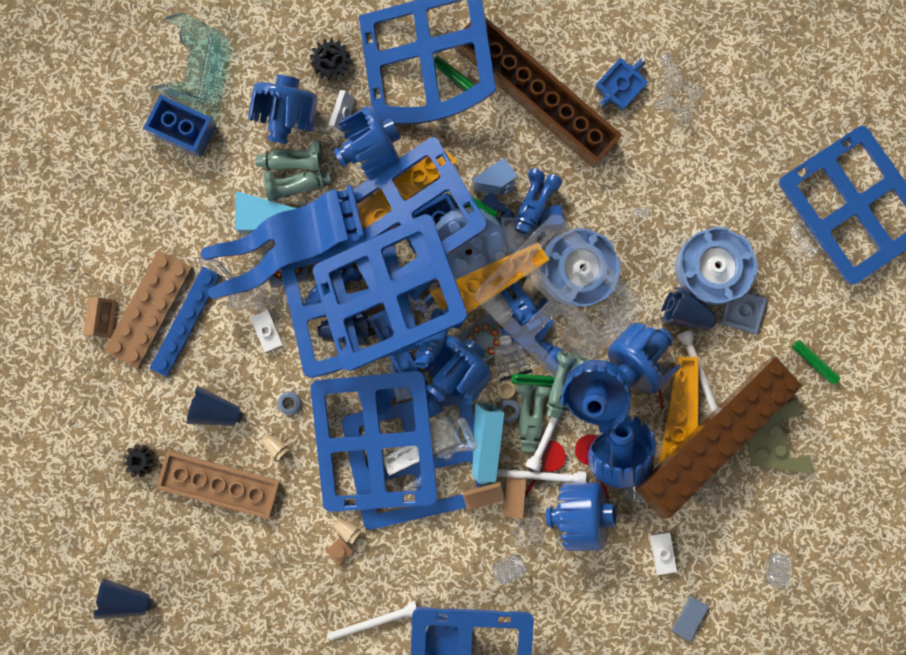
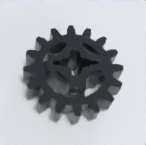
[310,38,351,80]

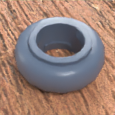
[277,391,301,415]
[498,399,521,423]

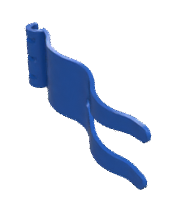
[201,185,365,299]

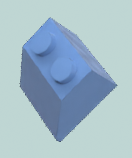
[471,158,518,196]

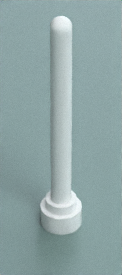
[677,330,718,412]
[525,417,559,472]
[497,469,586,483]
[328,601,417,640]

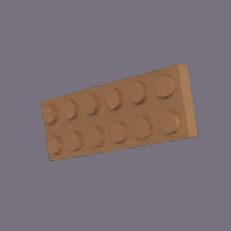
[104,250,193,369]
[156,450,281,519]

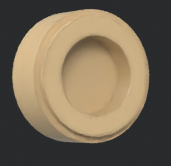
[496,380,516,399]

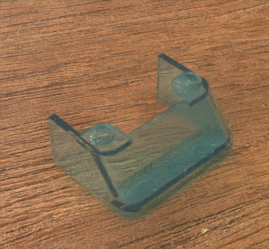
[151,12,228,105]

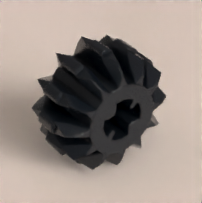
[122,444,157,478]

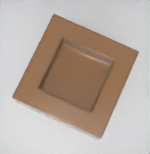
[326,537,353,565]

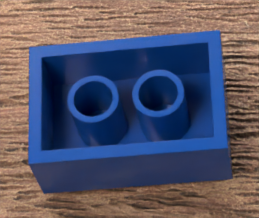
[143,94,217,158]

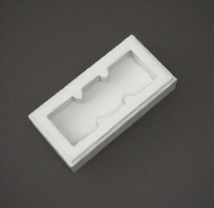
[329,90,355,134]
[250,310,283,353]
[383,446,419,476]
[650,532,677,575]

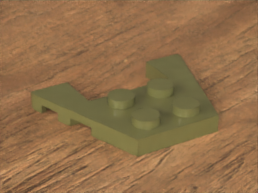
[747,399,814,473]

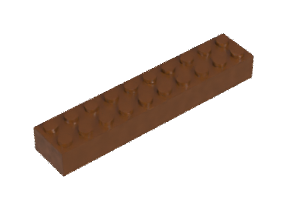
[455,17,622,168]
[635,357,803,519]

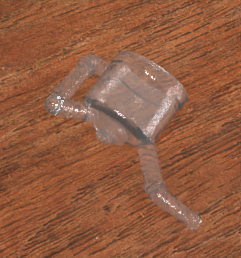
[194,257,279,312]
[403,416,477,491]

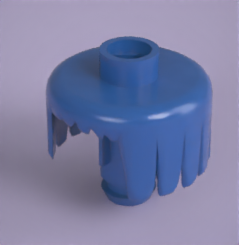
[248,74,318,144]
[334,106,401,179]
[607,322,681,394]
[424,335,493,404]
[561,360,632,434]
[588,414,656,488]
[546,482,617,551]

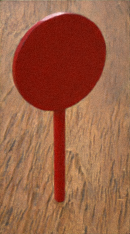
[575,434,610,499]
[525,440,566,498]

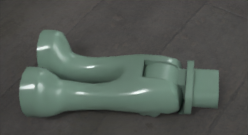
[255,140,322,171]
[264,171,331,201]
[546,351,590,419]
[516,385,551,452]

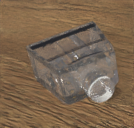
[493,335,534,385]

